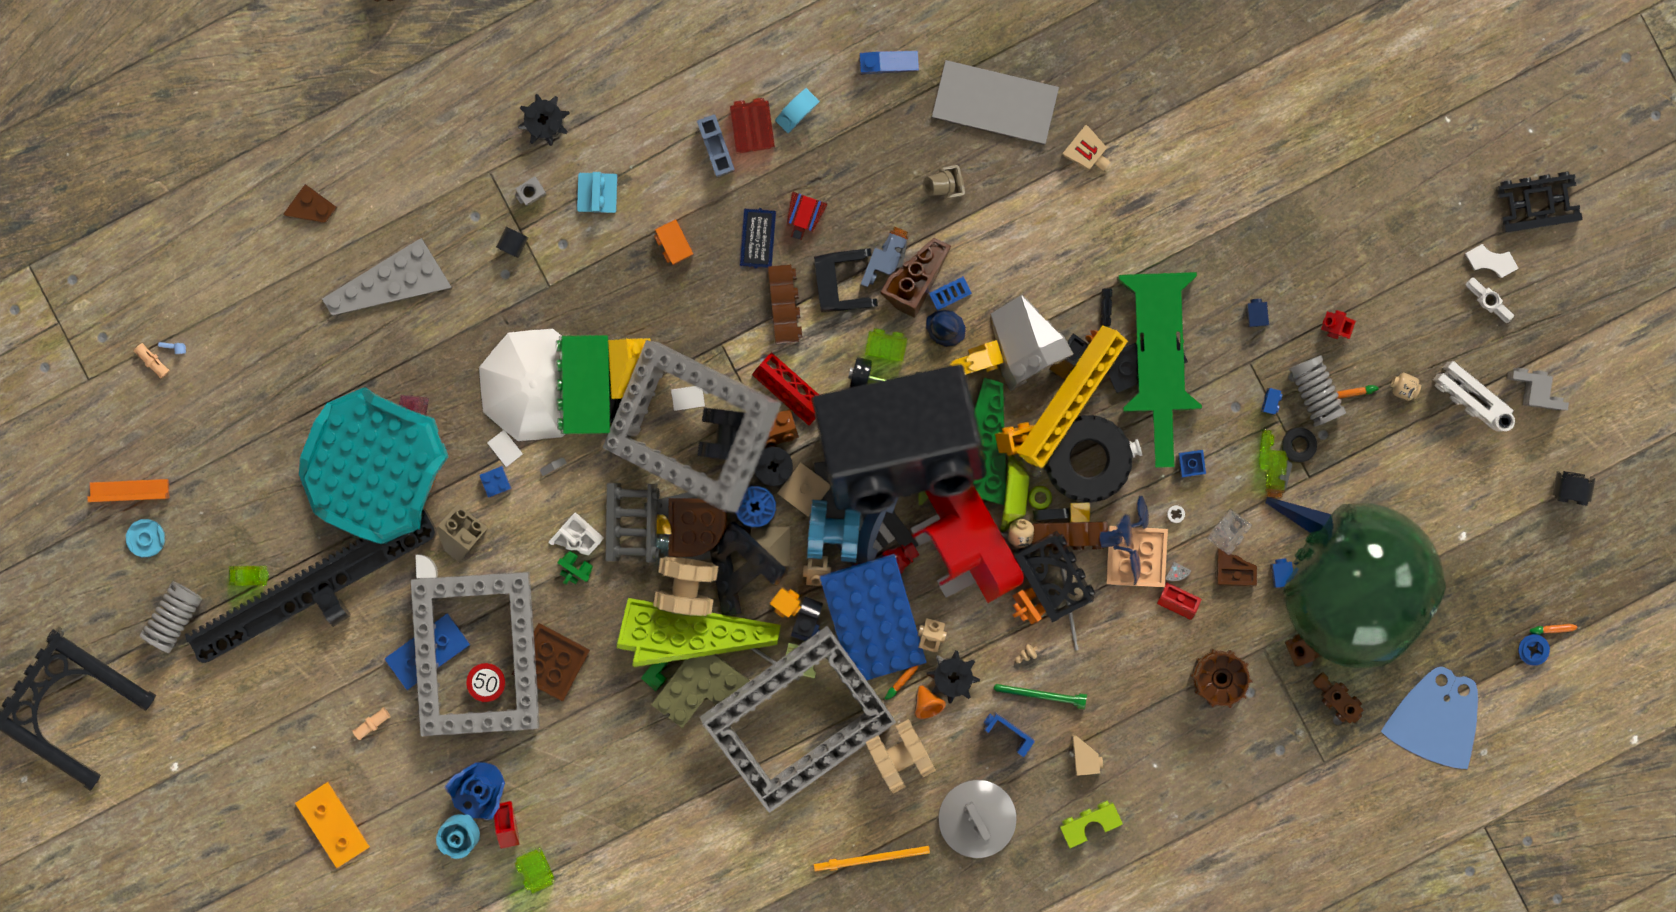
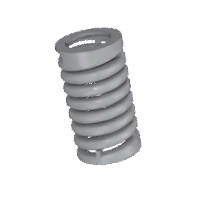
[1289,355,1346,427]
[139,581,203,653]

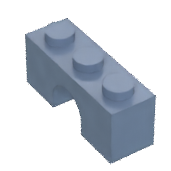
[697,114,735,177]

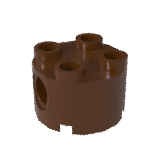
[1285,626,1331,667]

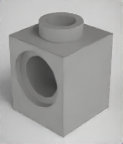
[515,176,547,206]

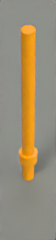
[814,846,930,872]

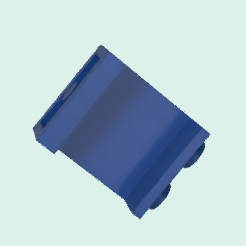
[983,712,1035,757]

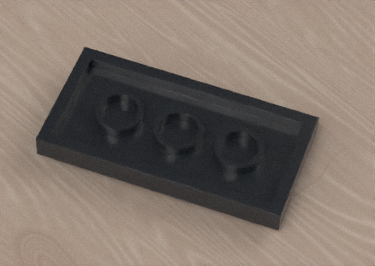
[1107,335,1188,393]

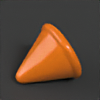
[915,685,946,719]

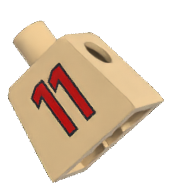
[1062,125,1110,171]

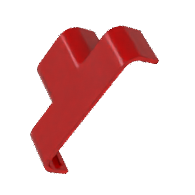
[912,485,1024,603]

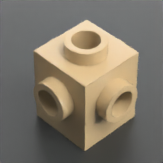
[803,556,831,586]
[918,618,947,653]

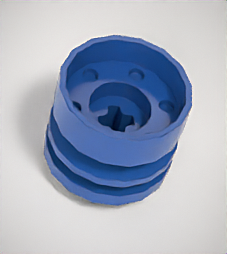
[736,486,776,527]

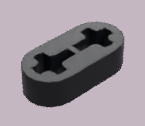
[1033,508,1070,520]

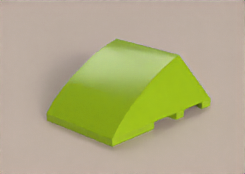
[1000,455,1030,532]

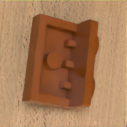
[763,409,799,449]

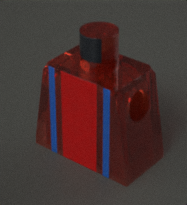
[787,192,828,240]

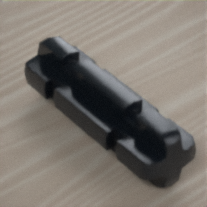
[1100,288,1113,326]

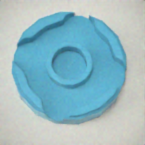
[126,519,165,557]

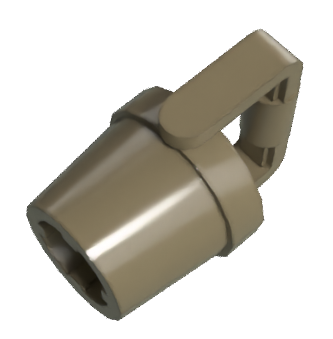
[923,165,965,199]

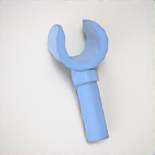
[158,342,186,354]

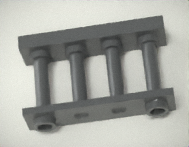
[606,483,660,562]

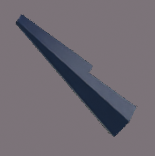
[1265,497,1363,559]

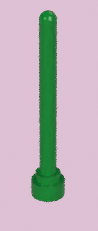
[994,684,1087,710]

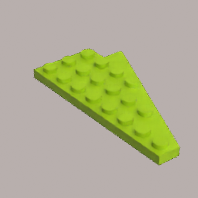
[617,598,781,667]

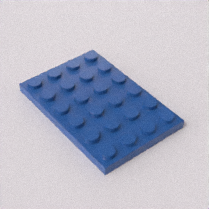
[820,554,927,680]

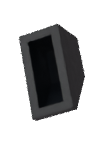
[1049,333,1089,380]

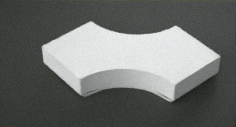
[1465,244,1518,278]

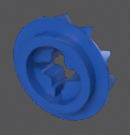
[1518,634,1550,666]

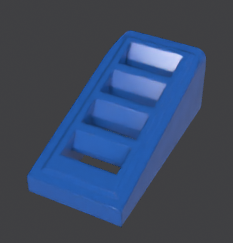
[929,276,972,311]

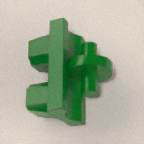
[557,551,593,585]

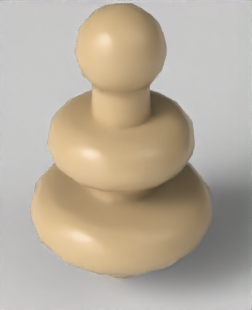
[1015,644,1038,663]

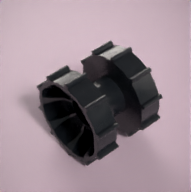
[697,407,746,460]

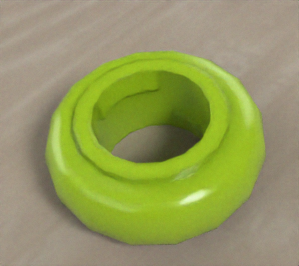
[1028,486,1052,510]

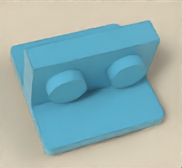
[577,172,617,213]

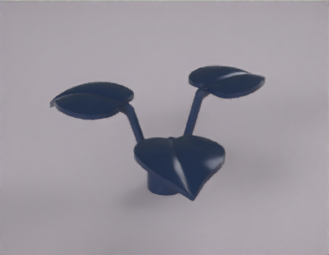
[1100,496,1149,585]

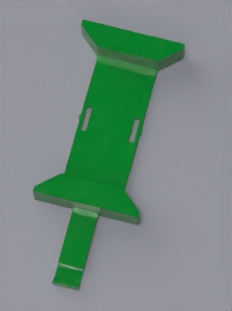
[1117,272,1202,468]

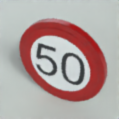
[466,663,505,702]

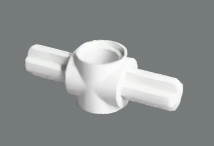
[1466,277,1514,323]

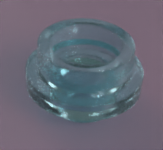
[656,534,669,554]

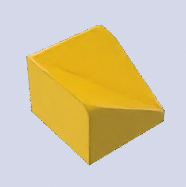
[1070,502,1090,522]

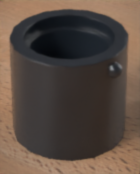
[496,227,529,258]

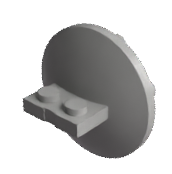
[939,780,1016,858]

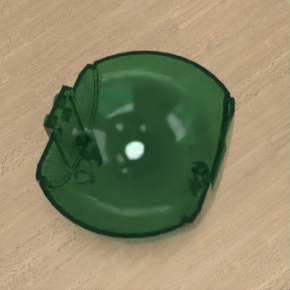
[1283,503,1446,669]

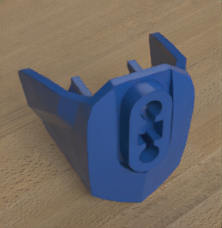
[445,762,505,820]

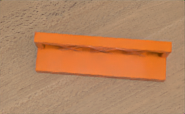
[87,479,170,502]

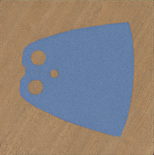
[1381,667,1478,769]

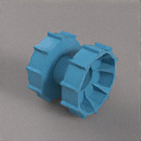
[807,500,860,562]

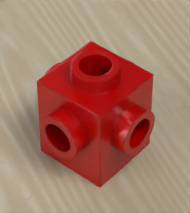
[1321,310,1356,340]

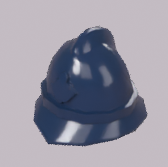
[926,310,966,347]

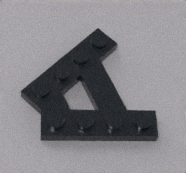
[710,521,786,616]

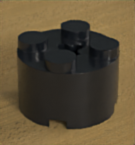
[754,447,793,486]
[1552,471,1596,506]

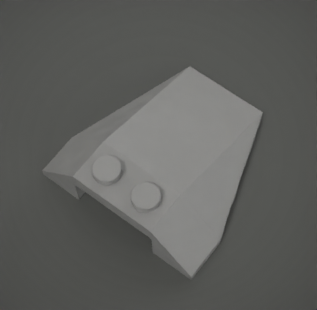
[991,295,1073,391]

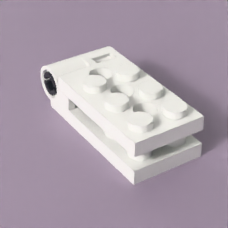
[1433,361,1515,431]

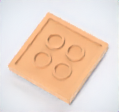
[1106,526,1168,587]

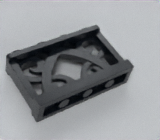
[1015,531,1095,623]

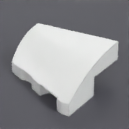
[549,512,604,556]

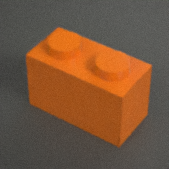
[654,219,694,265]

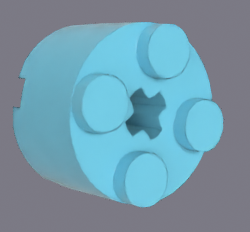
[436,814,480,859]

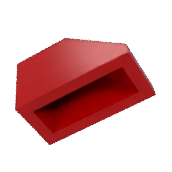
[494,801,520,849]

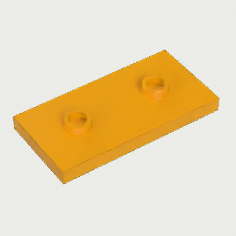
[295,782,370,868]

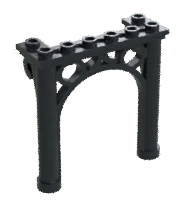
[0,627,156,791]

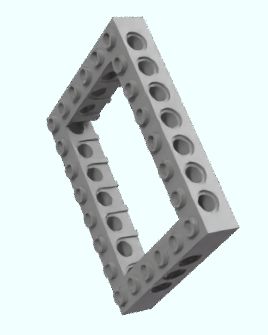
[603,340,781,512]
[411,572,540,736]
[700,626,896,813]

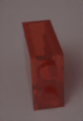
[730,98,775,153]

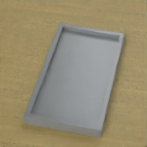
[932,60,1059,144]

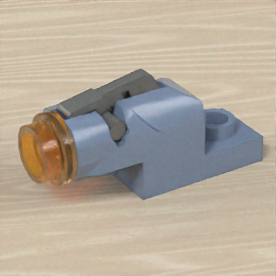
[861,227,908,288]

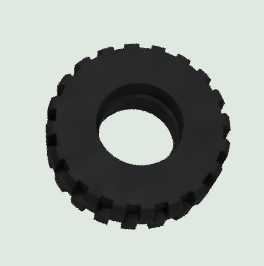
[1045,415,1133,503]

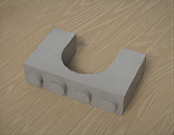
[910,514,976,597]

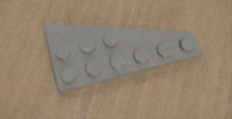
[322,238,452,316]

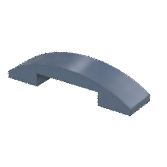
[857,497,898,564]

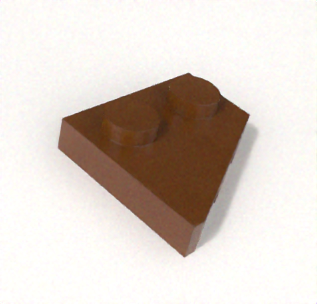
[283,184,337,223]
[1217,547,1257,586]

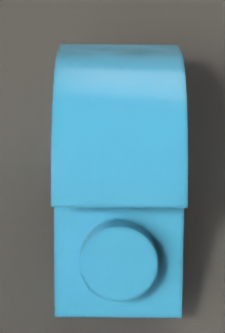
[775,88,820,133]

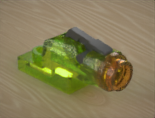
[1259,430,1292,498]

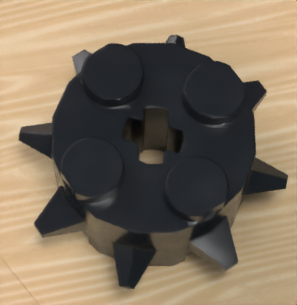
[518,94,570,146]
[927,650,980,704]

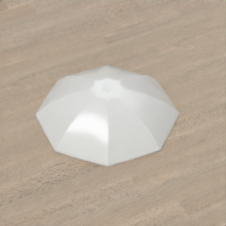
[479,329,565,441]

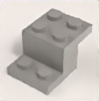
[1507,368,1569,411]

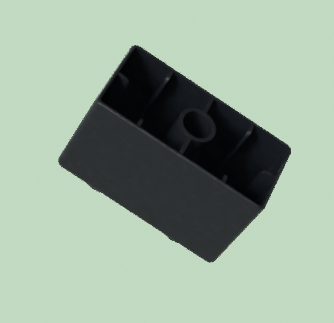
[812,364,987,514]

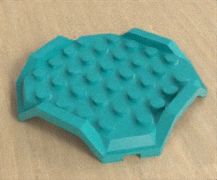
[299,387,449,544]

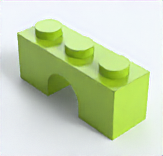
[1059,800,1123,848]

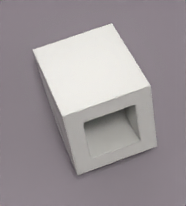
[416,554,438,578]

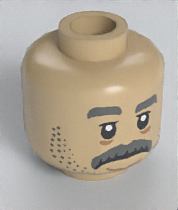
[1391,372,1421,401]
[1008,519,1034,548]

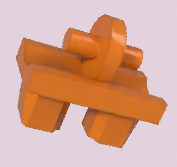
[1012,588,1046,625]

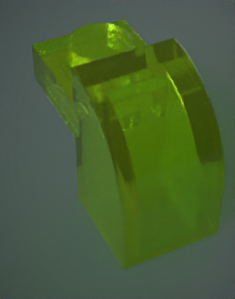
[229,565,269,586]

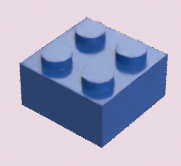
[1261,388,1283,415]
[1178,450,1206,477]
[479,466,512,498]

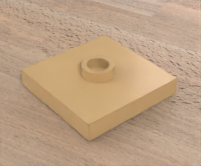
[777,462,831,516]

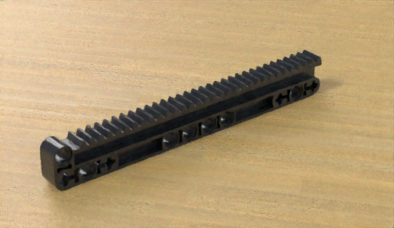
[185,508,437,663]

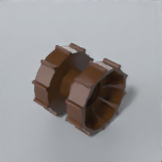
[1190,648,1253,708]

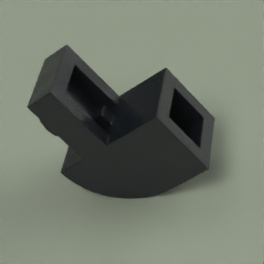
[312,585,351,627]
[792,596,823,638]

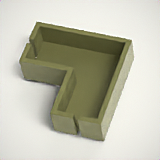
[651,654,751,728]

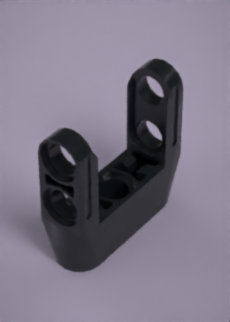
[814,248,878,312]

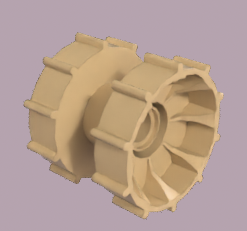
[653,556,718,616]
[866,719,936,794]

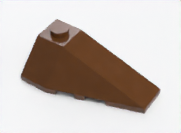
[880,238,951,318]

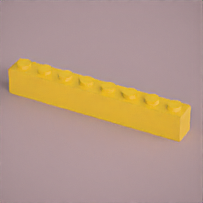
[1017,326,1128,468]

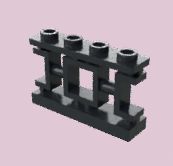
[1496,171,1583,233]

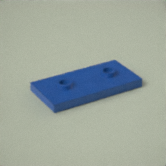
[384,613,471,690]

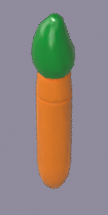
[1336,385,1379,399]
[1530,624,1577,635]
[885,665,919,700]

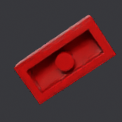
[1157,582,1202,620]

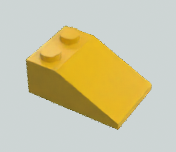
[608,338,651,399]

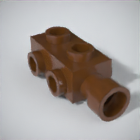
[1312,672,1364,724]

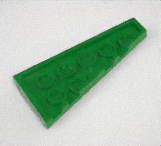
[973,377,1006,505]

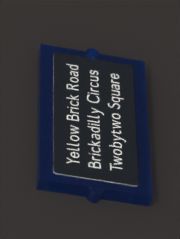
[740,208,776,269]

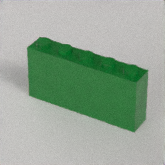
[556,335,610,434]

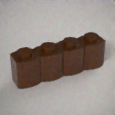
[768,264,803,345]
[1030,522,1108,551]

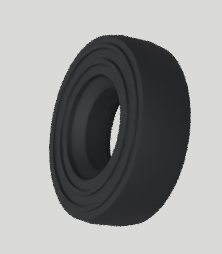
[1282,427,1317,462]

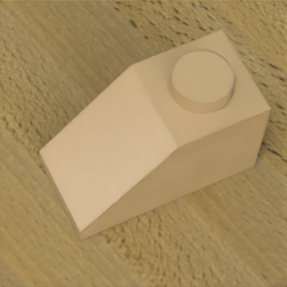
[1072,735,1103,776]

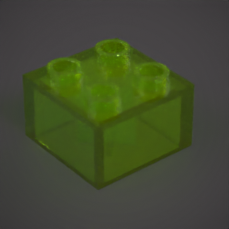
[865,328,908,362]
[515,845,556,894]

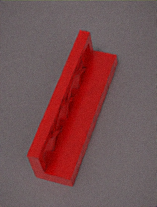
[751,352,819,426]

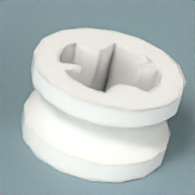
[1129,439,1142,458]
[1167,506,1185,523]

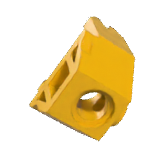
[949,340,1004,374]

